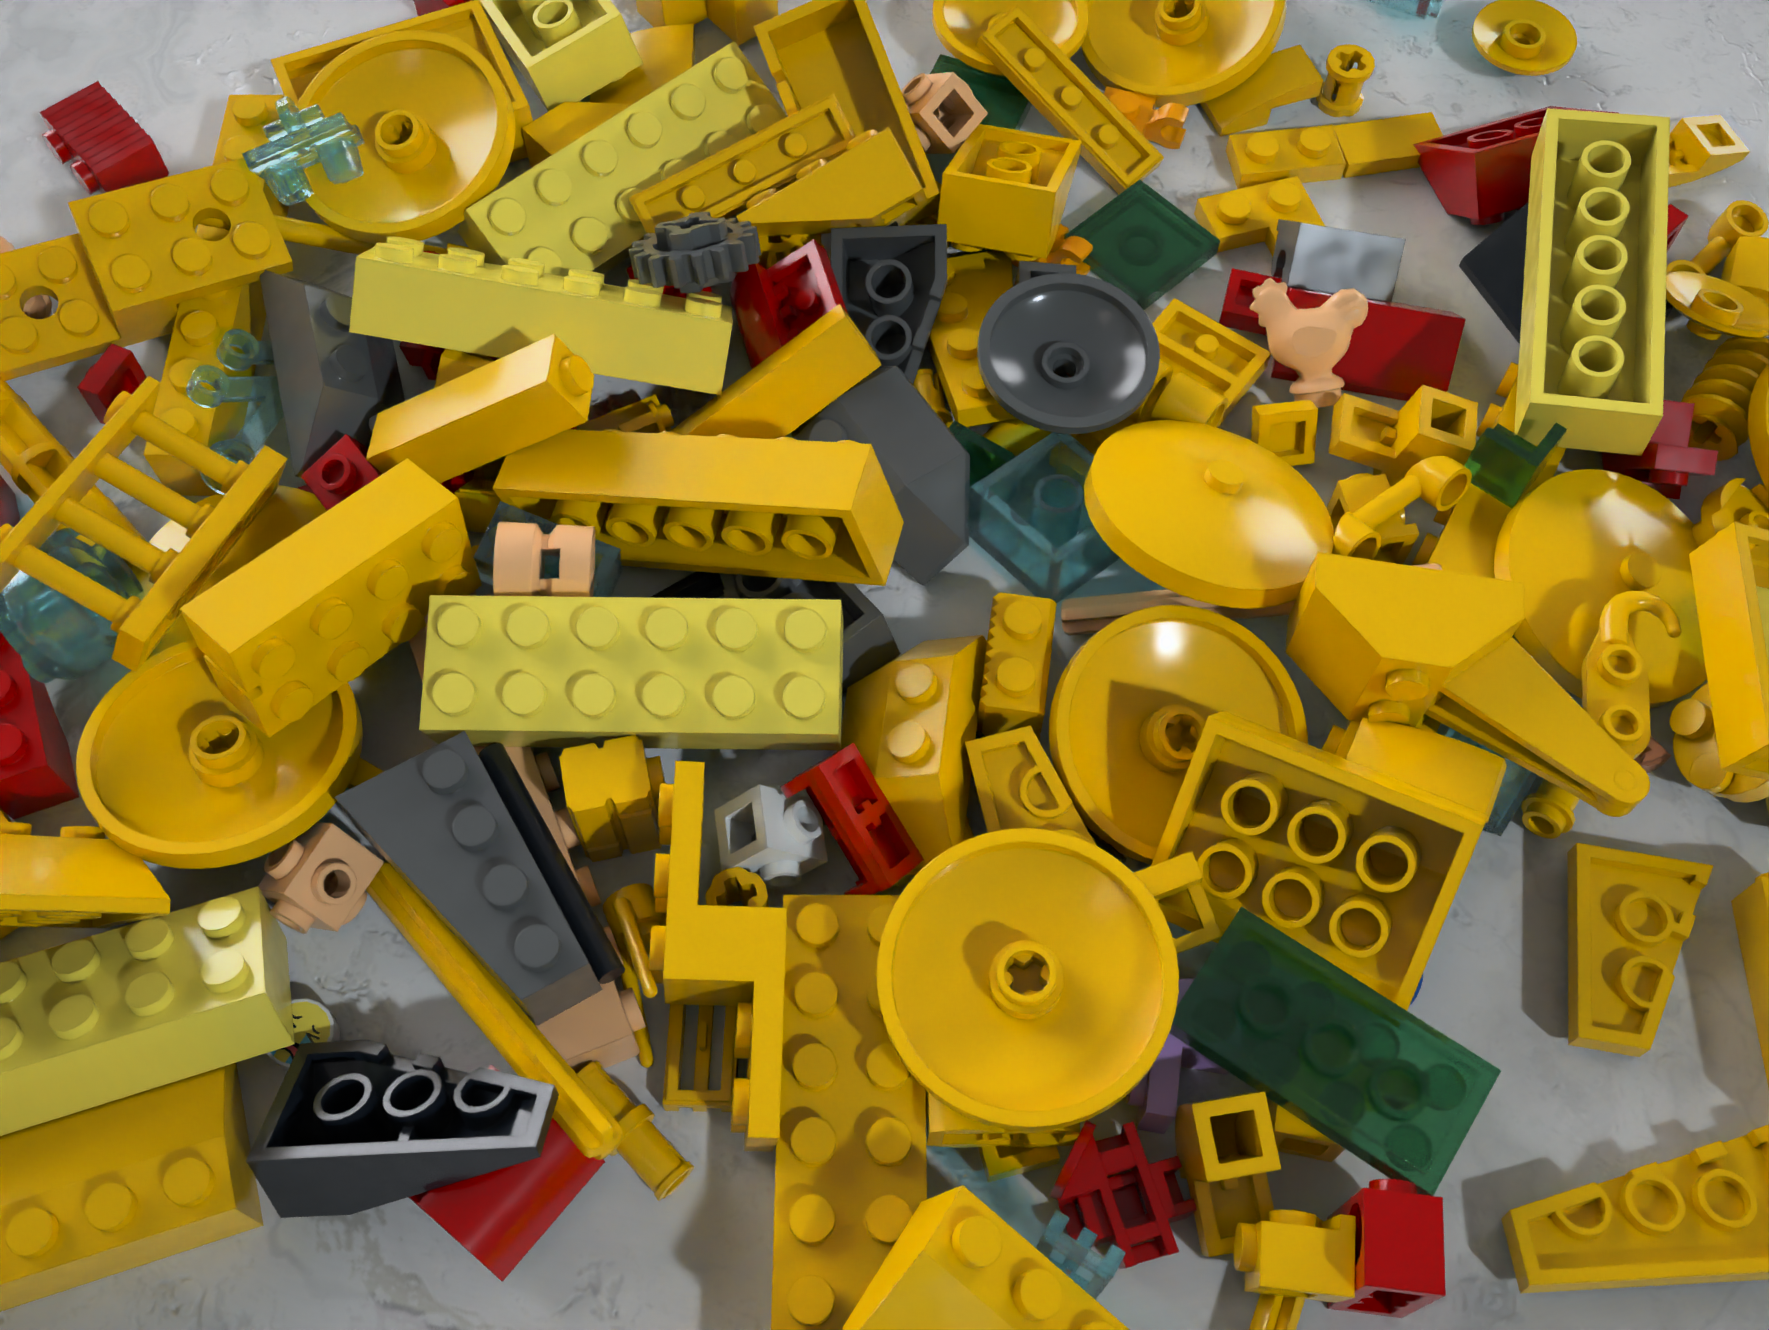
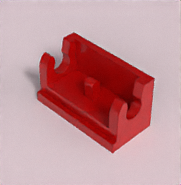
[780,742,924,895]

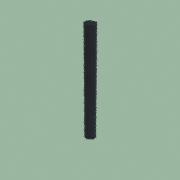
[478,743,625,984]

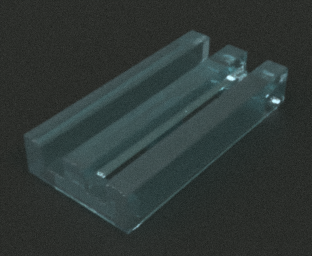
[1036,1210,1126,1300]

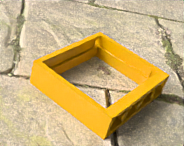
[1689,522,1769,780]

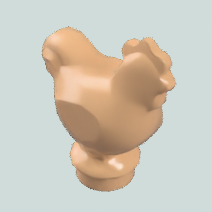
[1249,278,1368,408]

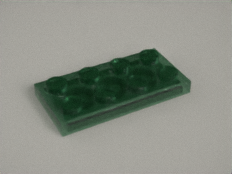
[1169,906,1501,1196]

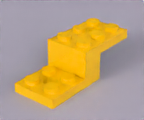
[0,156,293,382]
[649,761,787,1152]

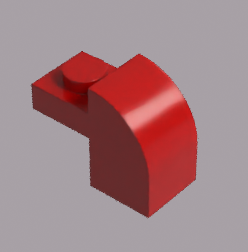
[1602,400,1718,500]

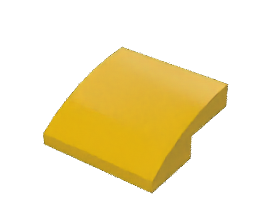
[589,24,696,104]

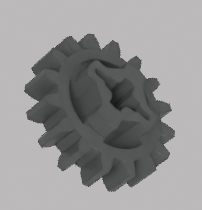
[629,212,761,293]

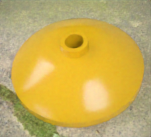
[932,0,1088,77]

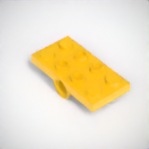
[1044,298,1271,484]

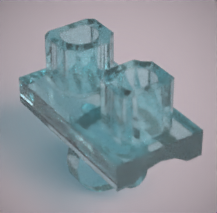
[242,96,365,206]

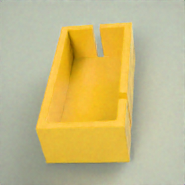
[753,0,940,226]
[179,458,482,738]

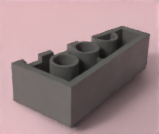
[335,731,602,1026]

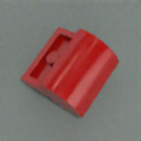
[730,239,848,369]
[408,1064,605,1282]

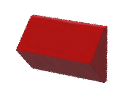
[1271,287,1466,401]

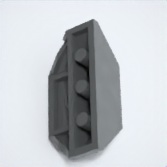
[260,270,405,478]
[791,366,970,586]

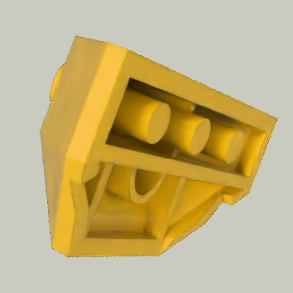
[841,635,987,875]

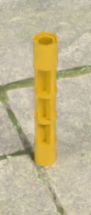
[0,376,146,588]

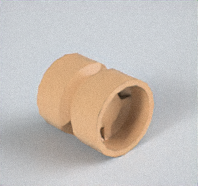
[493,522,595,597]

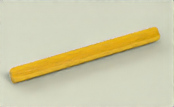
[366,862,623,1160]

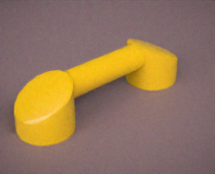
[1666,200,1769,275]
[1331,456,1472,560]

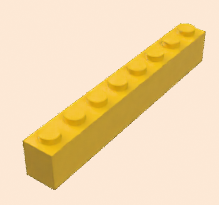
[143,94,294,496]

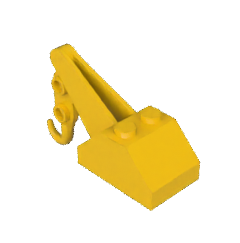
[1285,552,1681,817]

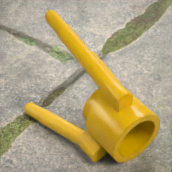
[603,883,667,1068]

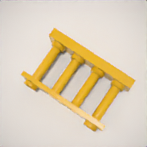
[0,376,288,672]

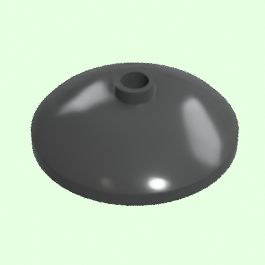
[977,273,1160,434]

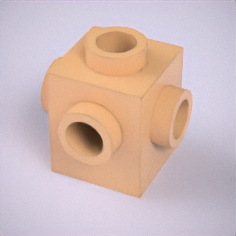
[901,72,988,154]
[258,822,384,934]

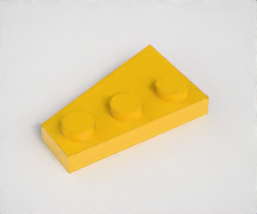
[1567,843,1714,1057]

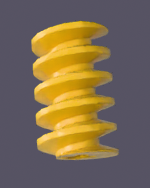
[1681,336,1769,461]

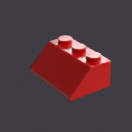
[1413,106,1618,225]

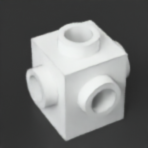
[714,784,828,889]

